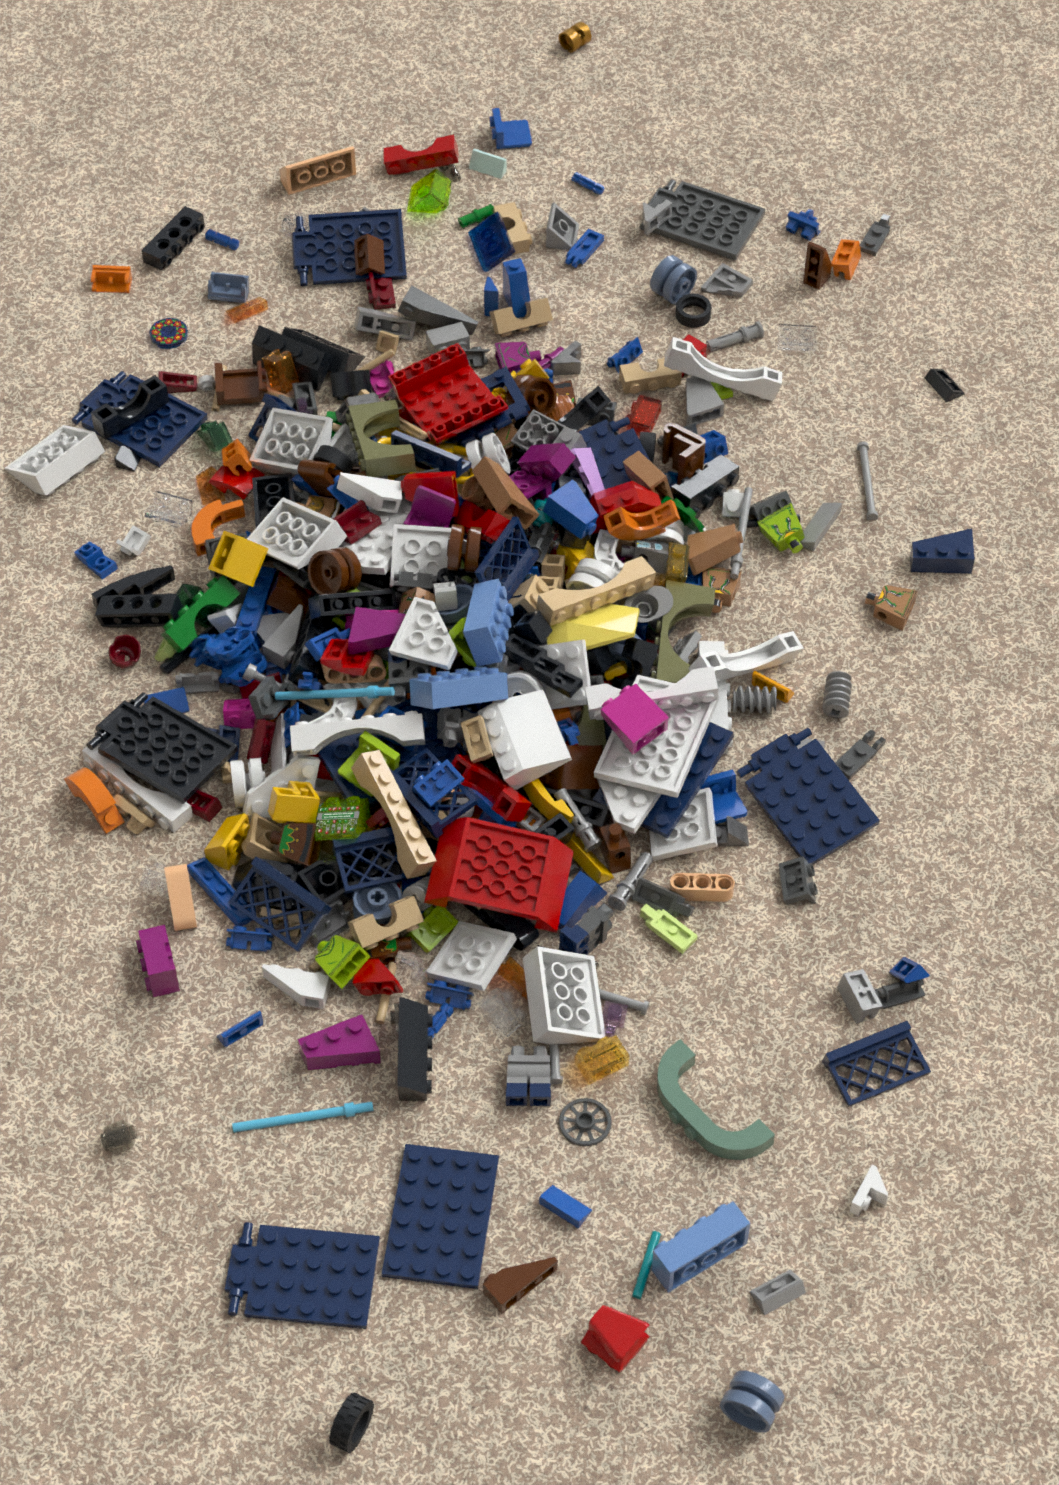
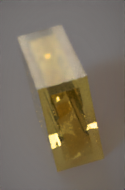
[659,542,690,587]

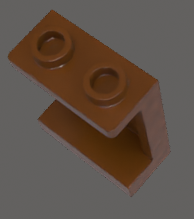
[214,361,268,405]

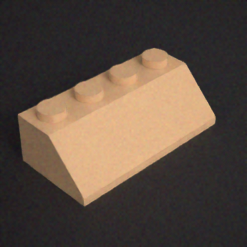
[280,146,356,195]

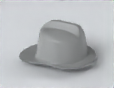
[625,586,674,624]

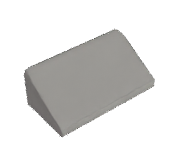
[749,1269,806,1315]

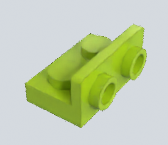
[405,905,458,953]

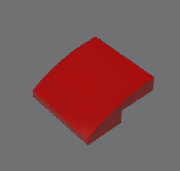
[209,465,265,500]
[320,639,374,676]

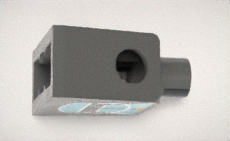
[620,539,669,574]

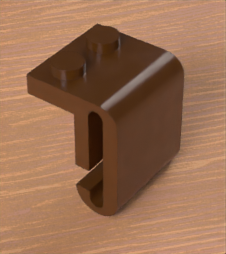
[661,423,706,485]
[297,459,366,498]
[539,745,603,789]

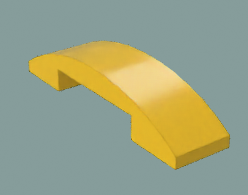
[523,778,574,823]

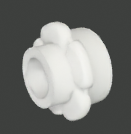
[197,375,215,391]

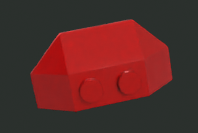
[589,481,662,534]

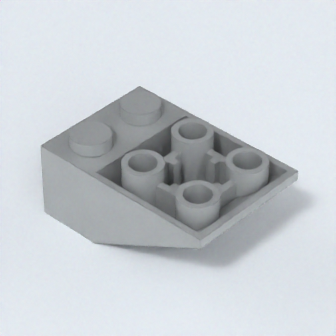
[511,409,587,476]

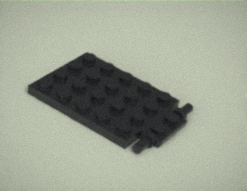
[86,692,238,804]

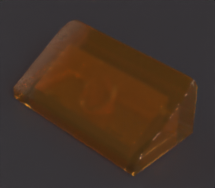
[226,297,268,323]
[196,466,226,505]

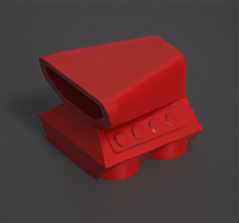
[580,1305,650,1372]

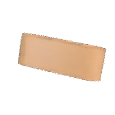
[322,655,386,684]
[164,864,197,931]
[669,873,735,902]

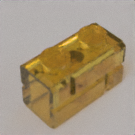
[575,1035,629,1085]

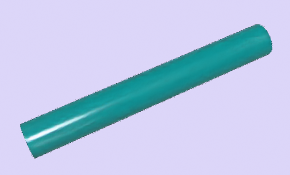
[632,1231,661,1300]

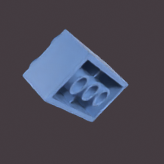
[463,579,514,667]
[409,666,508,709]
[652,1201,750,1293]

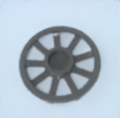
[559,1098,612,1146]

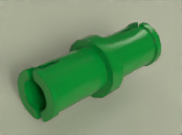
[458,204,493,229]

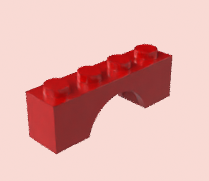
[384,134,459,175]
[453,500,510,544]
[452,754,532,822]

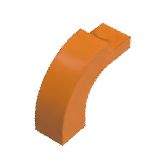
[191,499,245,557]
[603,500,680,540]
[64,767,125,833]

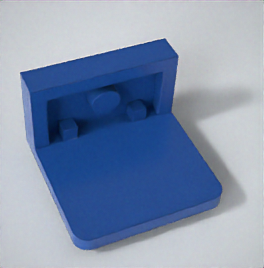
[489,108,532,149]
[700,769,747,824]

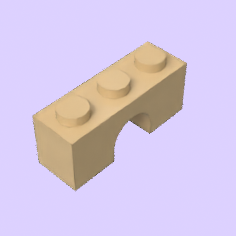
[493,202,532,256]
[489,298,553,337]
[619,358,682,394]
[538,554,565,590]
[347,896,424,950]

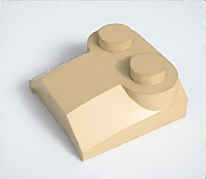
[241,812,288,863]

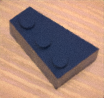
[910,528,975,574]

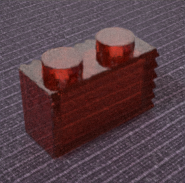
[626,395,662,436]

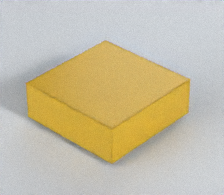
[604,661,628,681]

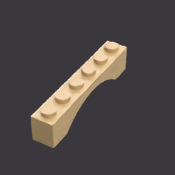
[536,556,656,626]
[351,750,436,879]

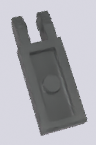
[835,730,886,780]

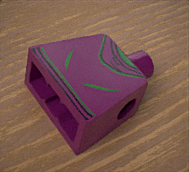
[495,342,541,373]

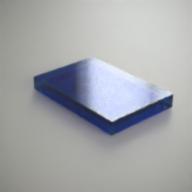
[468,211,516,272]

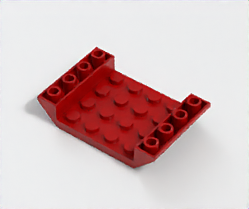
[388,343,509,446]
[424,817,574,933]

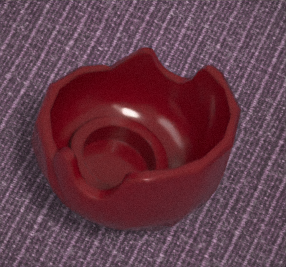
[108,634,141,669]

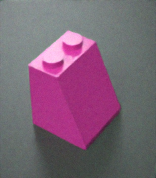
[601,683,669,755]

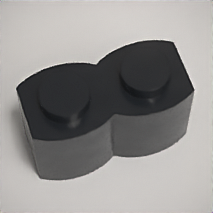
[330,369,371,400]

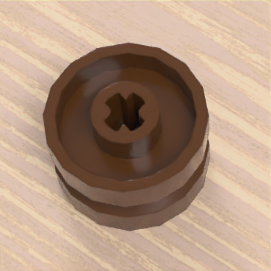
[506,374,557,418]
[447,524,482,573]
[308,547,362,595]

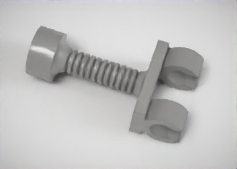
[242,663,299,708]

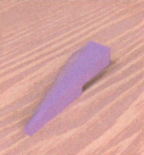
[570,447,608,531]

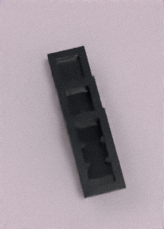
[92,565,175,608]
[505,634,583,698]

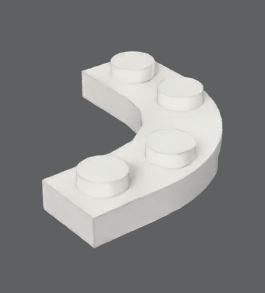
[594,529,624,574]
[308,683,357,724]

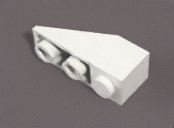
[337,473,402,513]
[262,964,330,1009]

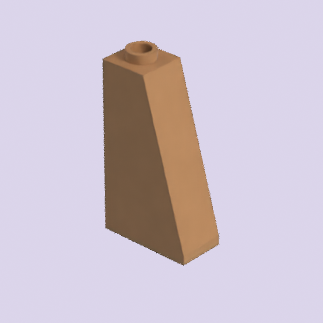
[472,456,539,530]

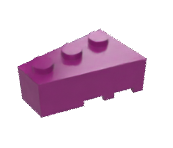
[298,1014,381,1070]

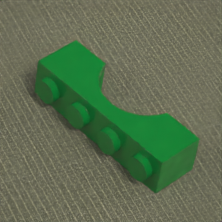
[161,575,240,653]

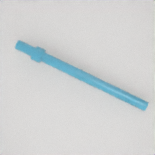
[275,685,395,700]
[232,1102,374,1132]

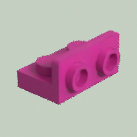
[369,360,395,398]
[223,699,256,729]

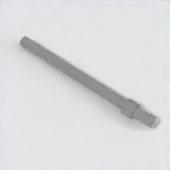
[730,487,753,579]

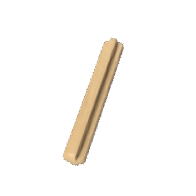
[397,417,428,442]

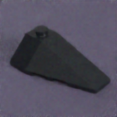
[298,847,396,905]

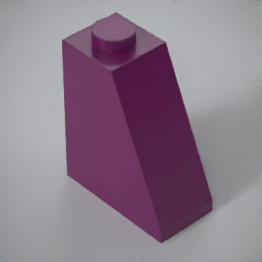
[348,607,406,655]

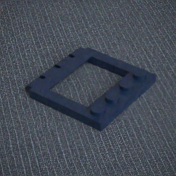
[454,367,530,447]

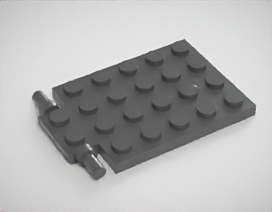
[640,179,765,260]

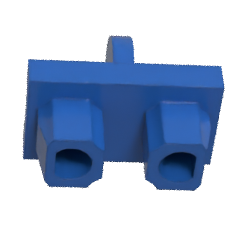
[786,209,821,241]

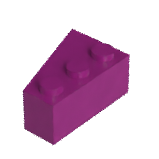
[517,443,576,484]
[136,925,180,998]

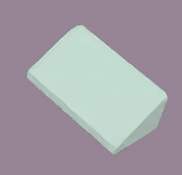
[469,149,507,179]

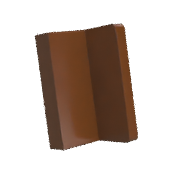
[354,234,385,276]

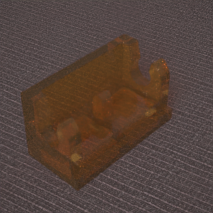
[262,349,299,394]

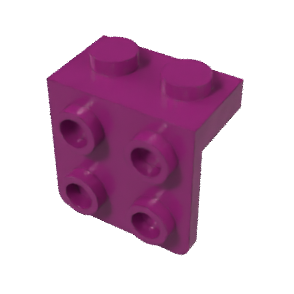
[509,471,552,502]
[403,486,456,528]

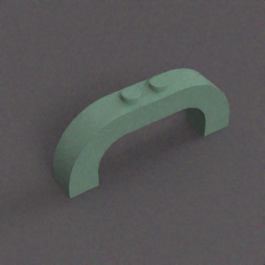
[657,1039,775,1160]

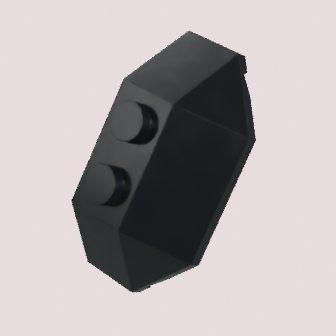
[232,858,306,911]

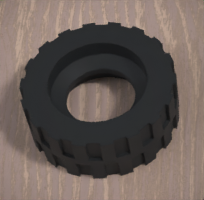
[329,1392,374,1453]

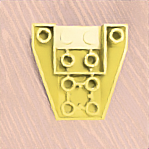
[547,603,640,650]

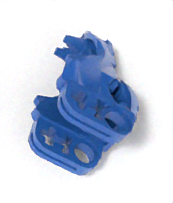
[189,626,268,687]

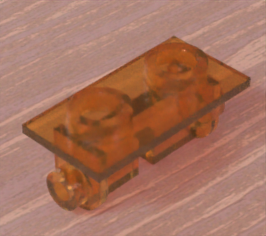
[497,956,528,1000]

